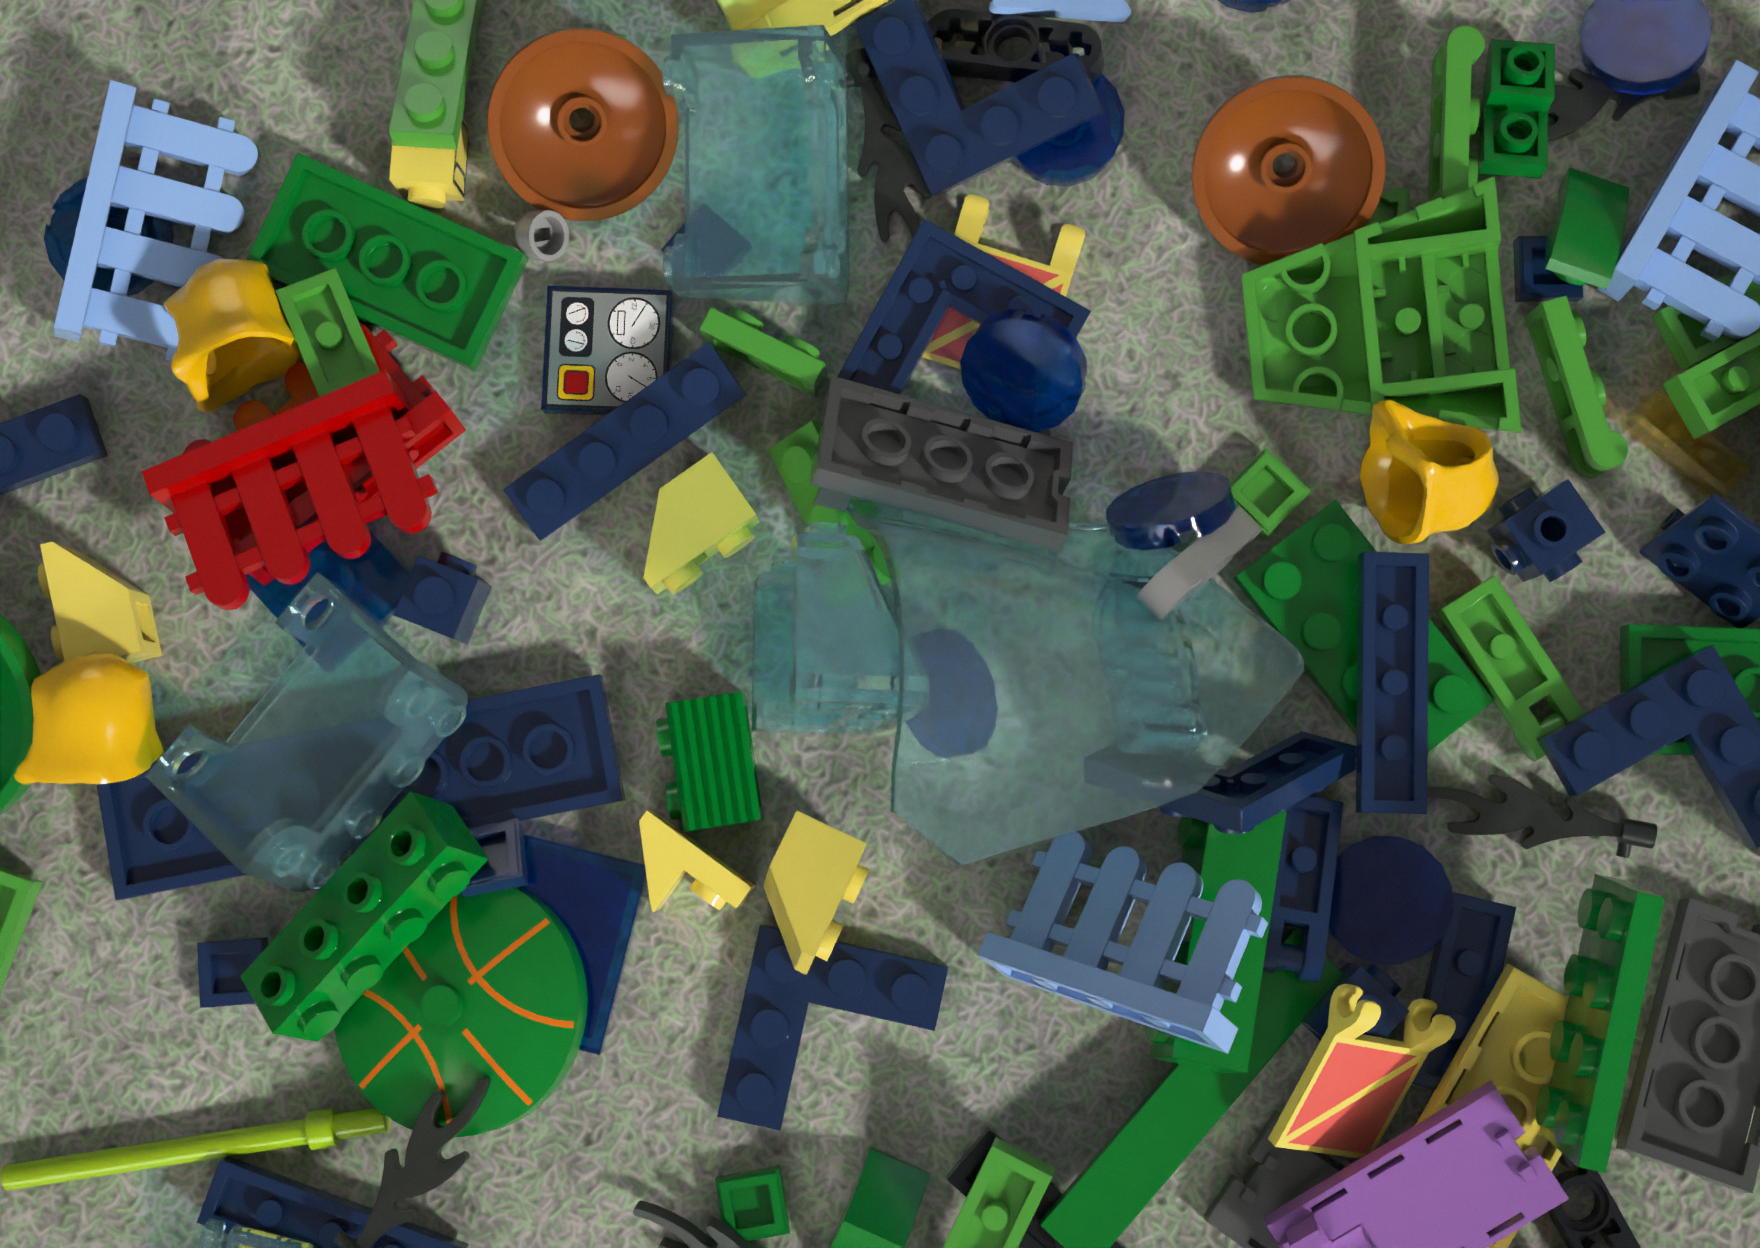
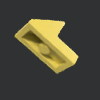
[639,810,756,912]

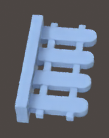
[1596,60,1760,342]
[54,80,258,361]
[977,831,1268,1054]

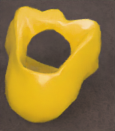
[163,259,302,413]
[1359,400,1499,544]
[14,652,164,785]

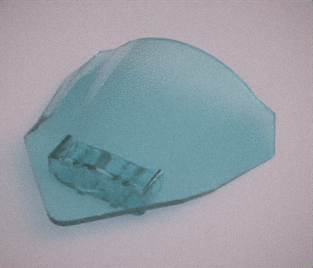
[846,498,1304,865]

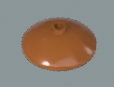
[487,27,679,221]
[1192,75,1386,265]

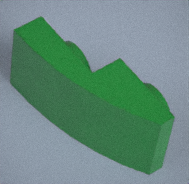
[1478,39,1555,179]
[1545,167,1629,290]

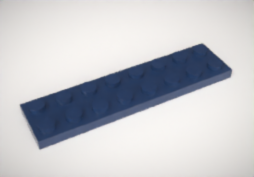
[96,674,626,901]

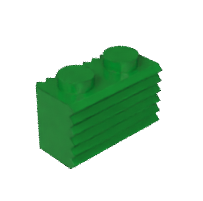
[656,692,764,832]

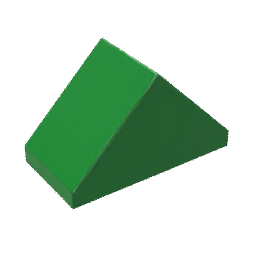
[828,1147,930,1248]

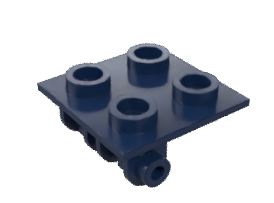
[1639,493,1760,628]

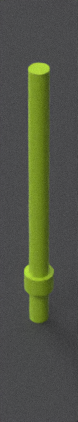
[1,1107,391,1191]

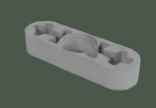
[1136,506,1262,620]

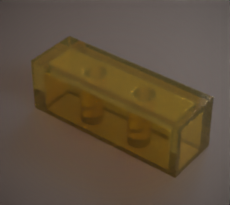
[1621,389,1750,498]

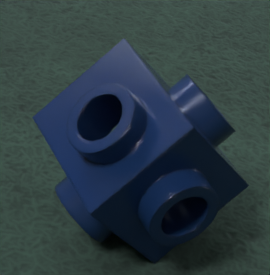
[1487,479,1605,583]

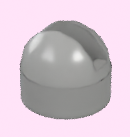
[514,210,569,261]

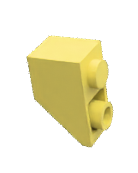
[643,452,760,595]
[38,542,162,663]
[763,810,870,975]

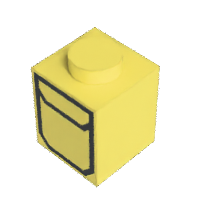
[389,118,470,209]

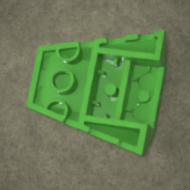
[1241,176,1522,433]

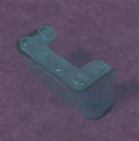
[146,572,468,892]

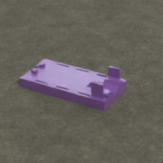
[1264,1080,1569,1248]

